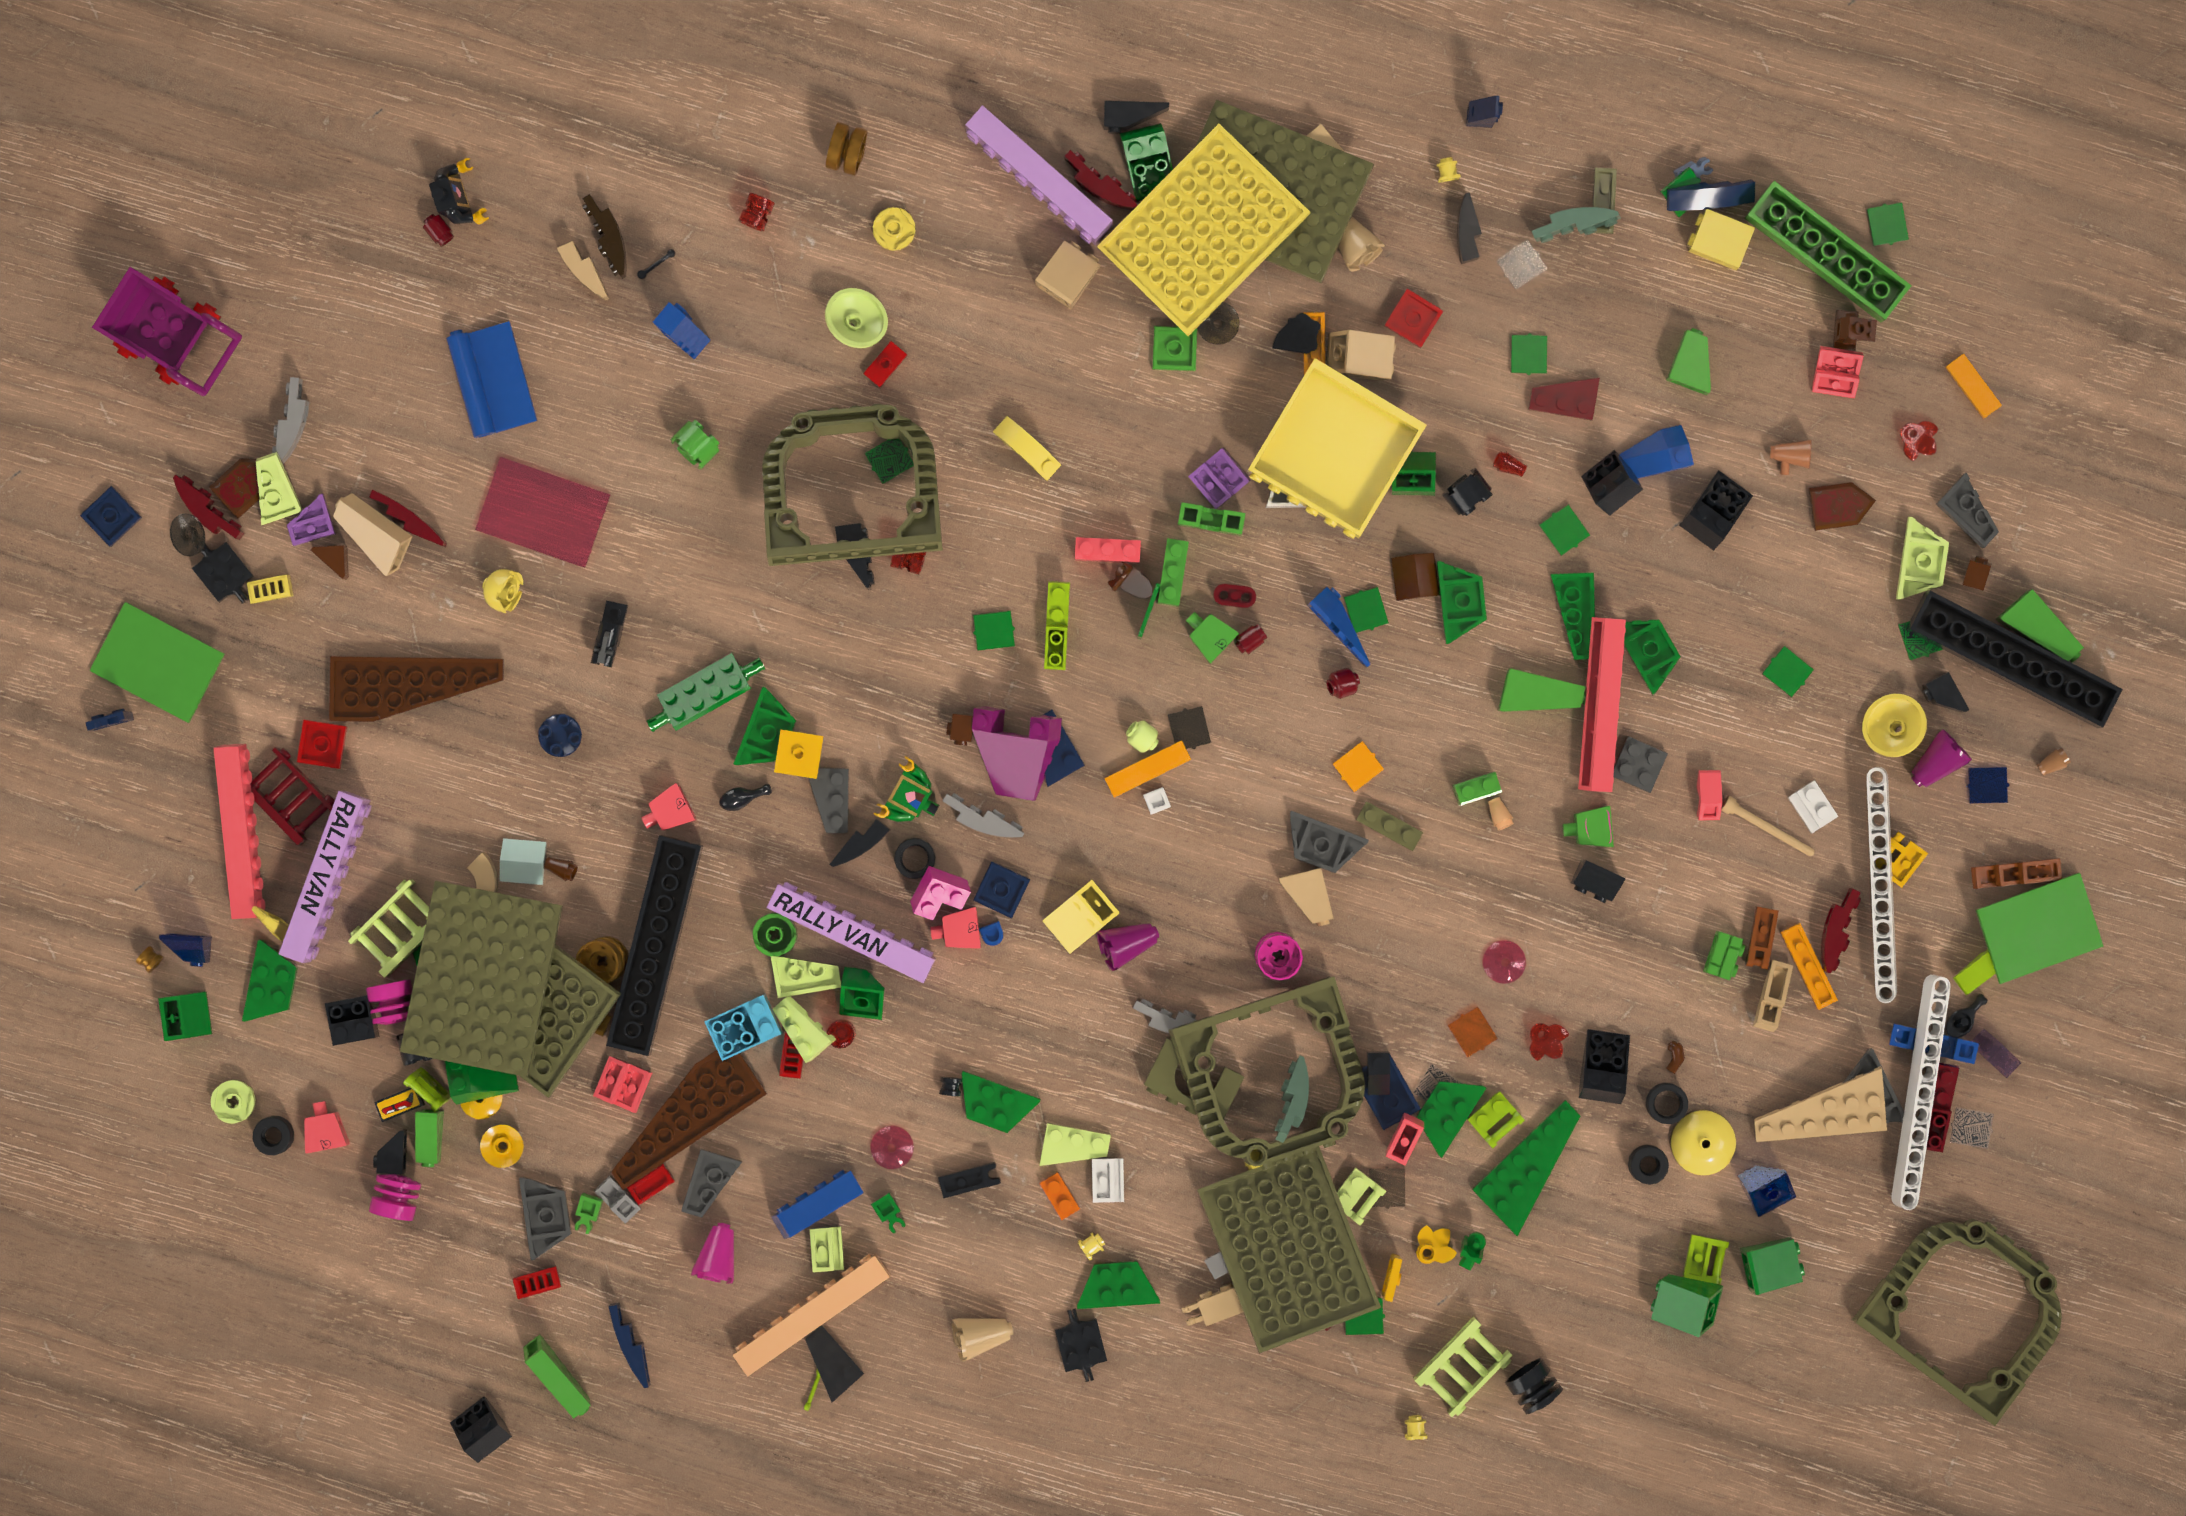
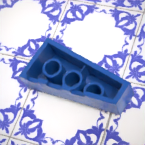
[653,302,710,360]
[771,1170,864,1239]

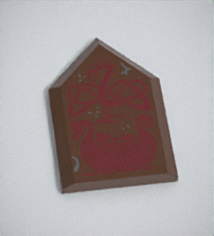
[209,458,260,519]
[1809,482,1876,531]

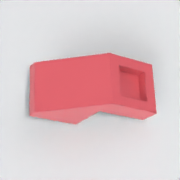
[1696,770,1722,820]

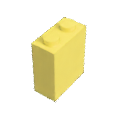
[1687,209,1755,270]

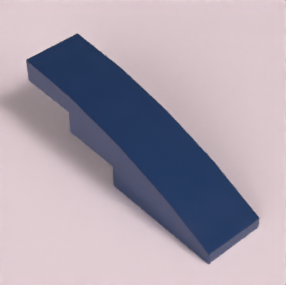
[1667,179,1755,211]
[609,1302,651,1388]

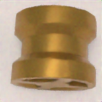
[136,946,163,973]

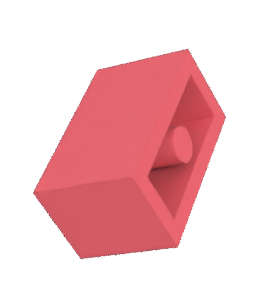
[1386,1112,1424,1166]

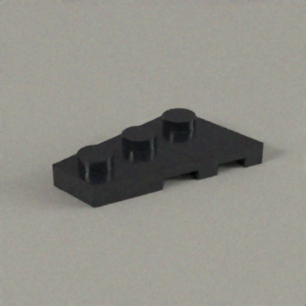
[805,1325,864,1403]

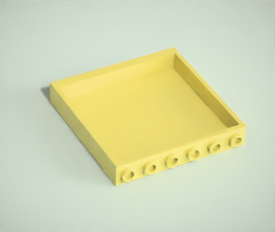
[1247,358,1427,539]

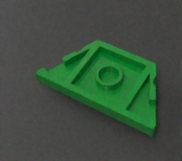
[1437,561,1487,644]
[1624,620,1681,696]
[733,687,796,765]
[242,939,298,1022]
[962,1071,1041,1133]
[1416,1081,1486,1158]
[1077,1261,1160,1309]

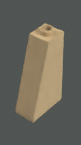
[333,493,413,576]

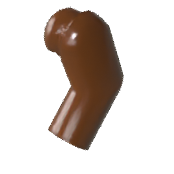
[1666,1041,1685,1074]

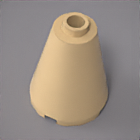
[1338,217,1385,272]
[952,1318,1013,1362]

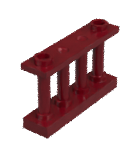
[250,747,335,846]

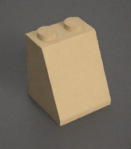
[1035,240,1100,310]
[1326,330,1396,380]

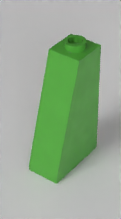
[1996,589,2084,663]
[1498,669,1586,712]
[523,1335,591,1419]

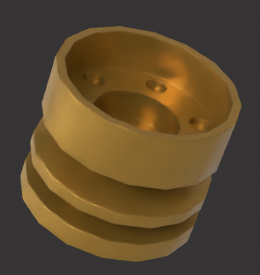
[576,936,629,983]

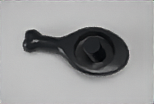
[719,784,772,811]
[1946,994,1988,1038]

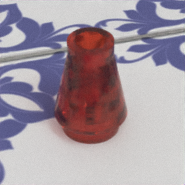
[1493,451,1527,477]

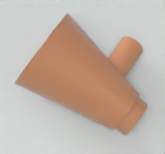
[1770,440,1812,475]

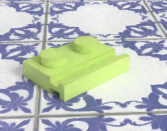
[810,1226,844,1272]

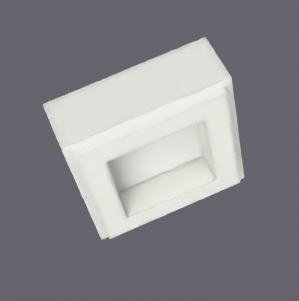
[1143,787,1171,815]

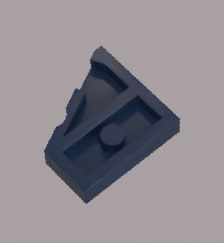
[85,709,134,731]

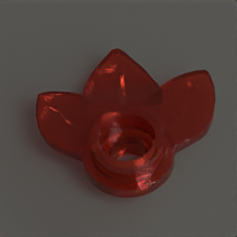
[1900,421,1938,461]
[1529,1023,1569,1061]

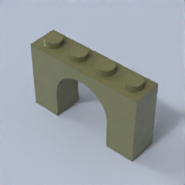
[1144,1038,1244,1120]

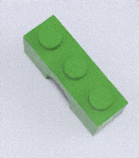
[1178,502,1246,536]
[1157,538,1189,607]

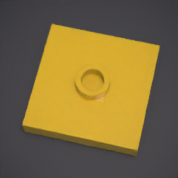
[774,730,823,779]
[1381,1254,1402,1302]

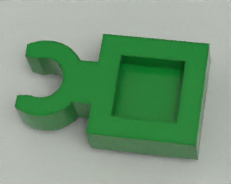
[871,1192,906,1233]

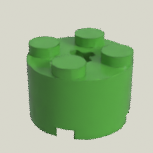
[670,420,720,470]
[753,913,798,956]

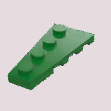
[1551,573,1595,660]

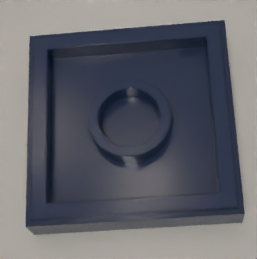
[80,486,142,547]
[973,861,1030,919]

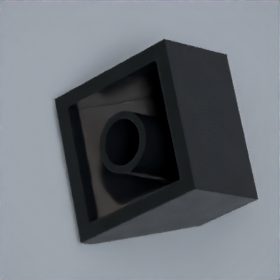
[1571,860,1626,903]

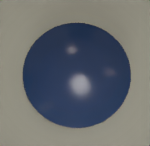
[538,714,582,757]

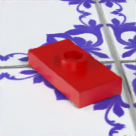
[863,341,908,388]

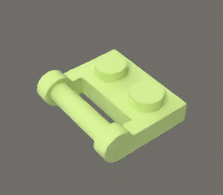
[1337,1167,1386,1225]

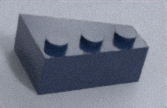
[1043,710,1085,787]

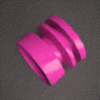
[1254,932,1303,981]
[366,979,413,1025]
[369,1174,422,1221]

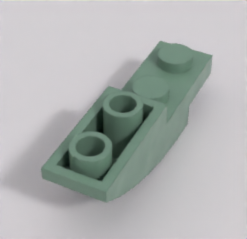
[1532,207,1621,243]
[1274,1055,1309,1143]

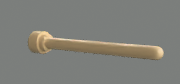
[1721,795,1814,856]

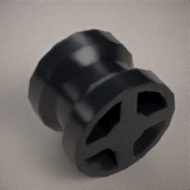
[939,1077,962,1096]

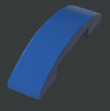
[1889,1024,1979,1064]

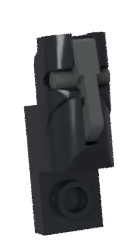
[591,600,628,668]

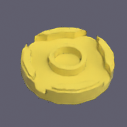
[873,207,916,251]

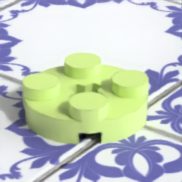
[211,1080,256,1124]

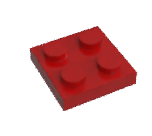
[1384,289,1443,349]
[297,720,347,769]

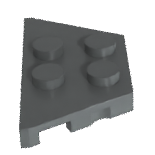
[1290,811,1369,873]
[1843,1048,1904,1123]
[519,1177,572,1260]

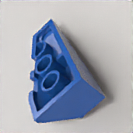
[1619,425,1694,479]
[1307,587,1370,668]

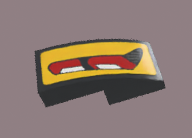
[374,1088,425,1122]

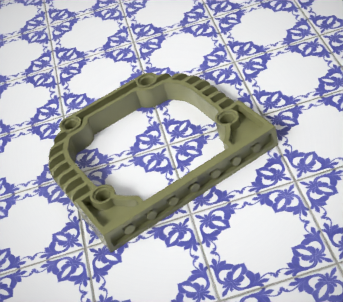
[762,404,943,566]
[1168,977,1365,1168]
[1852,1219,2062,1426]

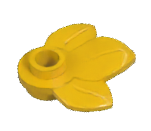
[1416,1225,1457,1264]

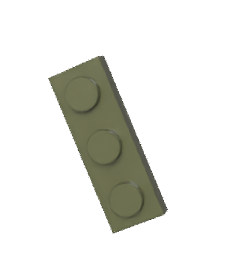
[1592,168,1617,234]
[1356,801,1423,851]

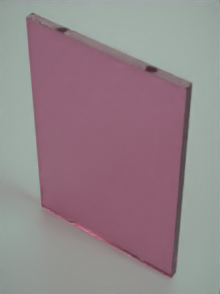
[475,457,611,568]

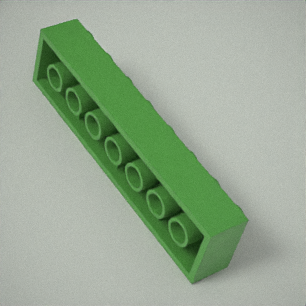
[1744,181,1912,323]

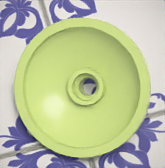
[825,288,888,348]

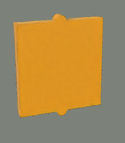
[1333,741,1384,792]

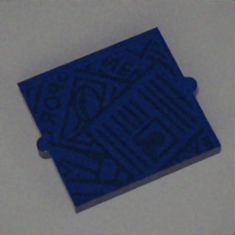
[1967,767,2009,804]

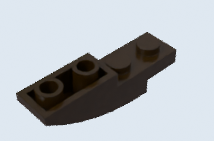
[582,194,627,279]

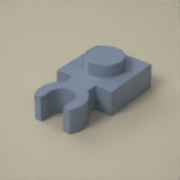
[1673,157,1713,179]

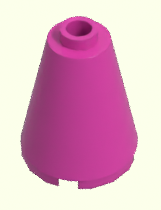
[691,1223,734,1284]

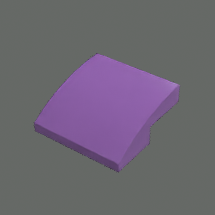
[1188,447,1251,509]

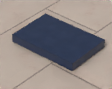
[1362,1055,1421,1130]

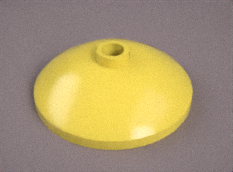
[1862,694,1927,757]
[1671,1110,1736,1175]

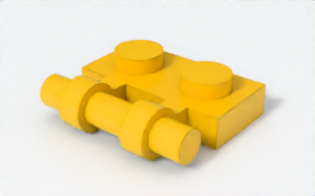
[1875,831,1928,888]

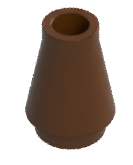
[544,857,578,881]

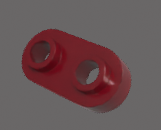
[1213,584,1256,608]

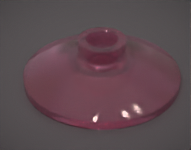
[1483,940,1526,984]
[871,1126,914,1169]

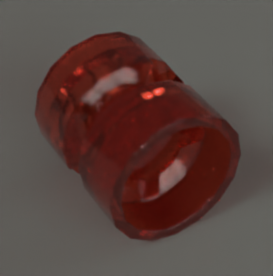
[738,193,775,232]
[890,552,926,575]
[827,1019,856,1049]

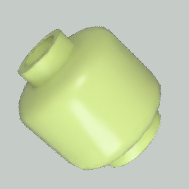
[1126,721,1159,752]

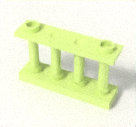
[348,879,429,978]
[1413,1316,1512,1417]

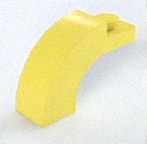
[993,416,1061,480]

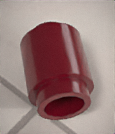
[423,214,454,247]
[1235,624,1268,655]

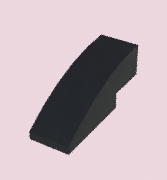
[1457,192,1482,264]
[829,819,891,867]

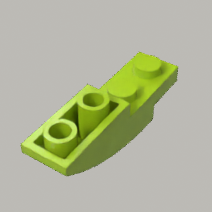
[1044,581,1070,670]

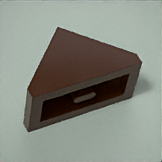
[311,545,349,580]

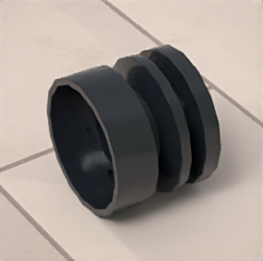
[1505,1358,1563,1414]

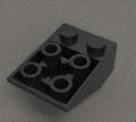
[1679,470,1753,551]
[835,523,875,590]
[1578,1029,1630,1104]

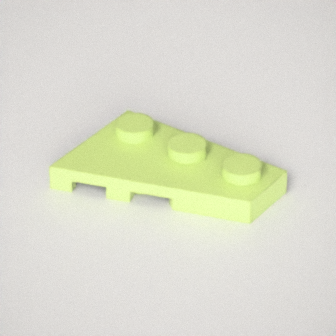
[256,452,302,525]
[771,956,841,998]
[773,996,836,1063]
[1039,1123,1111,1166]

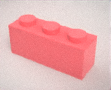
[1075,537,1141,564]

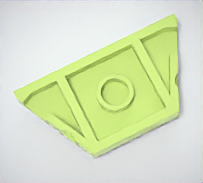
[1896,517,1949,600]

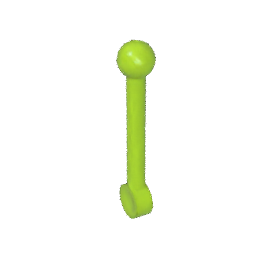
[804,1369,821,1411]

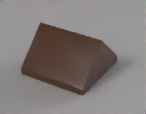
[1391,553,1439,601]

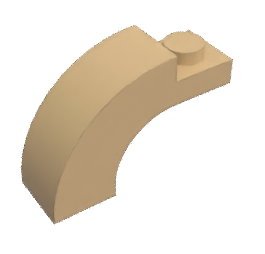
[467,852,498,893]

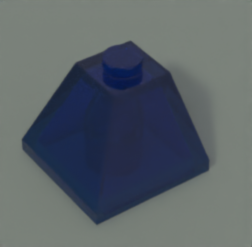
[159,933,212,967]
[1737,1165,1796,1217]

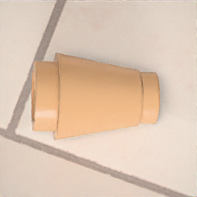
[1488,797,1514,831]

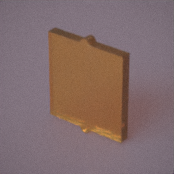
[1448,1007,1498,1057]

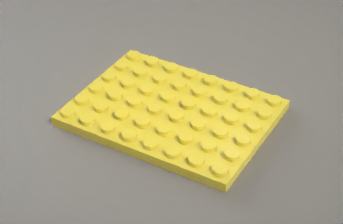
[1097,124,1311,336]

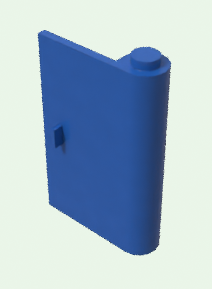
[446,321,538,438]

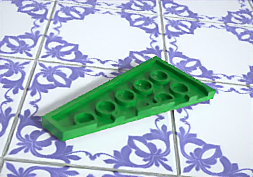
[1472,1100,1580,1237]

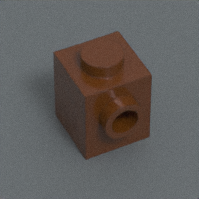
[1963,556,1992,591]
[946,714,973,746]

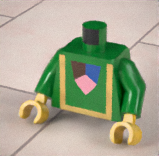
[873,756,940,822]

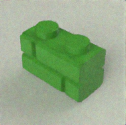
[1452,772,1502,806]
[1703,931,1745,980]

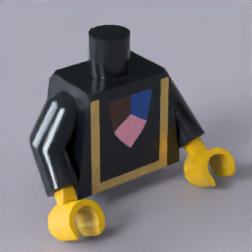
[429,158,489,224]

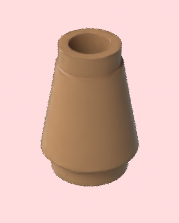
[2037,748,2071,776]

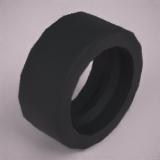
[894,838,936,879]
[1646,1083,1688,1124]

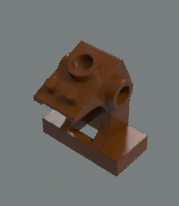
[1833,310,1877,351]

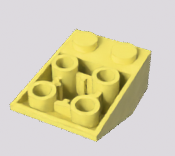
[1042,880,1120,953]

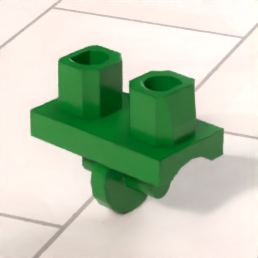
[1459,1232,1486,1271]

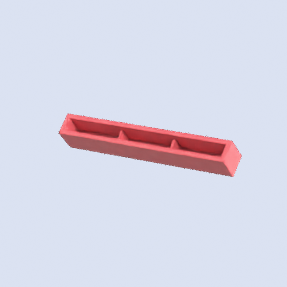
[1578,617,1626,792]
[214,744,266,919]

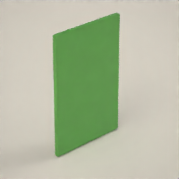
[90,602,225,723]
[1976,873,2104,984]

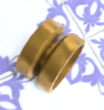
[825,122,868,176]

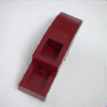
[1064,150,1137,211]
[173,475,245,540]
[1821,888,1861,974]
[1926,1063,1960,1153]

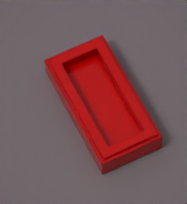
[627,1163,675,1206]

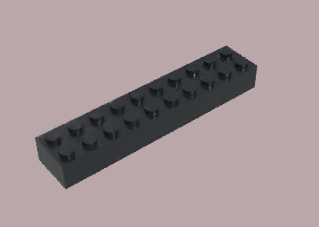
[1906,590,2123,728]
[606,835,703,1056]

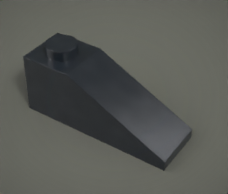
[1104,101,1169,134]

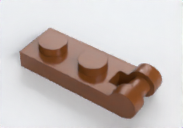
[1745,906,1779,970]

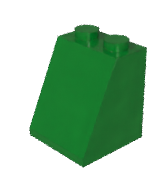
[1740,1237,1805,1295]
[1651,1274,1723,1337]

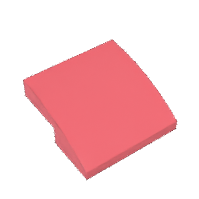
[1812,346,1864,398]
[593,1056,652,1113]

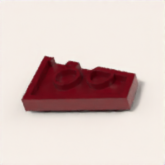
[1528,378,1600,421]

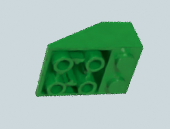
[1120,123,1173,201]

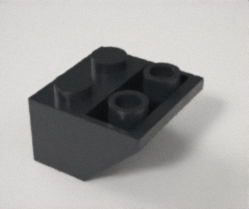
[1581,450,1643,516]
[325,995,380,1046]
[450,1396,512,1463]

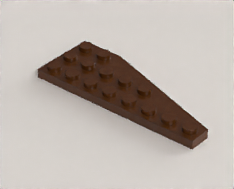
[329,656,504,722]
[611,1050,767,1190]

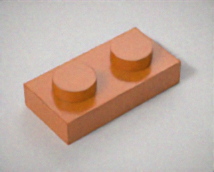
[1039,1172,1080,1220]

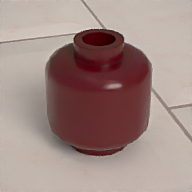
[1326,668,1360,699]

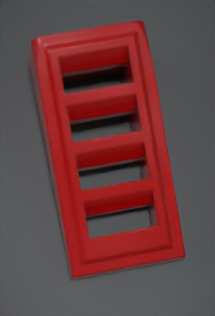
[779,1032,804,1079]
[513,1266,562,1299]

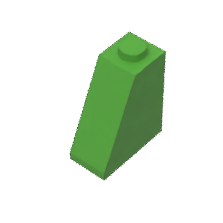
[1666,328,1711,395]
[415,1109,444,1167]

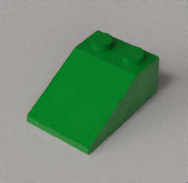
[445,1061,519,1105]

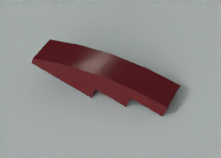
[369,490,447,548]

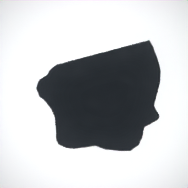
[1272,313,1321,354]

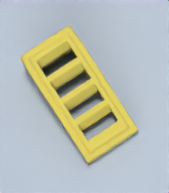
[247,574,293,604]
[251,906,289,942]

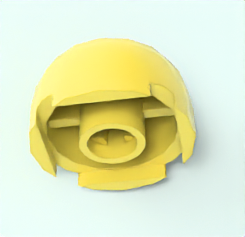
[482,569,523,613]

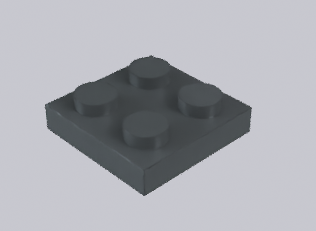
[1613,736,1668,793]

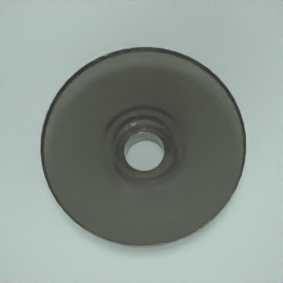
[1197,302,1240,345]
[170,513,205,557]

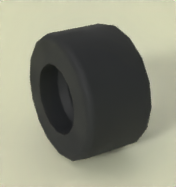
[252,1116,294,1156]
[1628,1145,1669,1185]

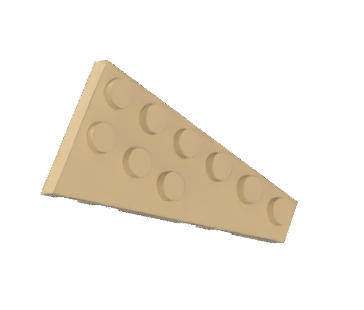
[1754,1066,1887,1142]

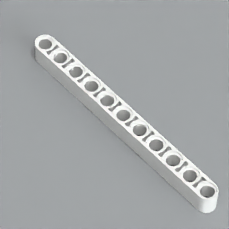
[1867,767,1897,1003]
[1891,974,1950,1210]

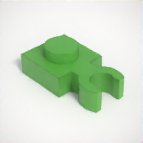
[575,1193,603,1234]

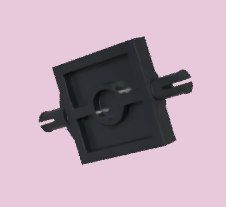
[192,541,254,604]
[1054,1308,1107,1382]

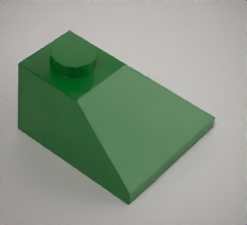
[839,967,885,1020]

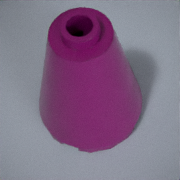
[1911,729,1972,787]
[1097,923,1159,971]

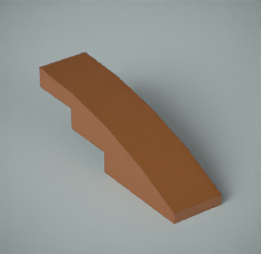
[1971,858,2062,889]

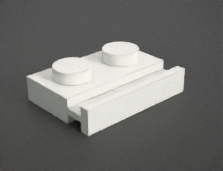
[1787,780,1838,833]
[1092,1158,1124,1203]

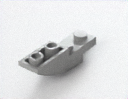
[272,377,310,464]
[943,793,1025,838]
[1133,998,1218,1033]

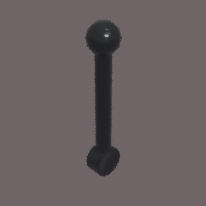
[637,249,675,279]

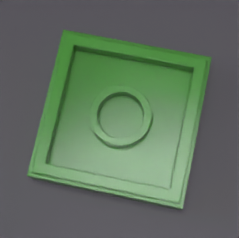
[1153,326,1197,371]

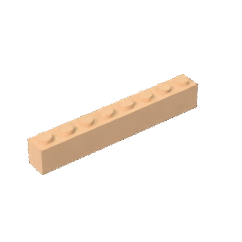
[733,1254,890,1377]

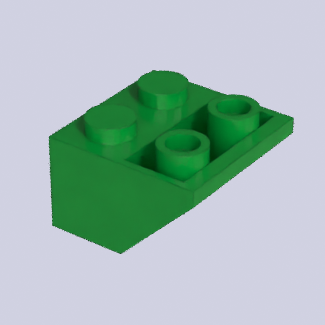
[1392,452,1436,496]
[158,991,213,1041]

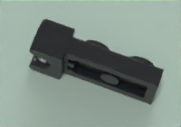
[938,1162,1001,1199]

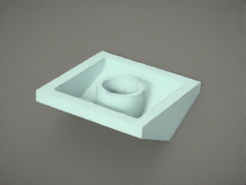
[500,838,547,885]

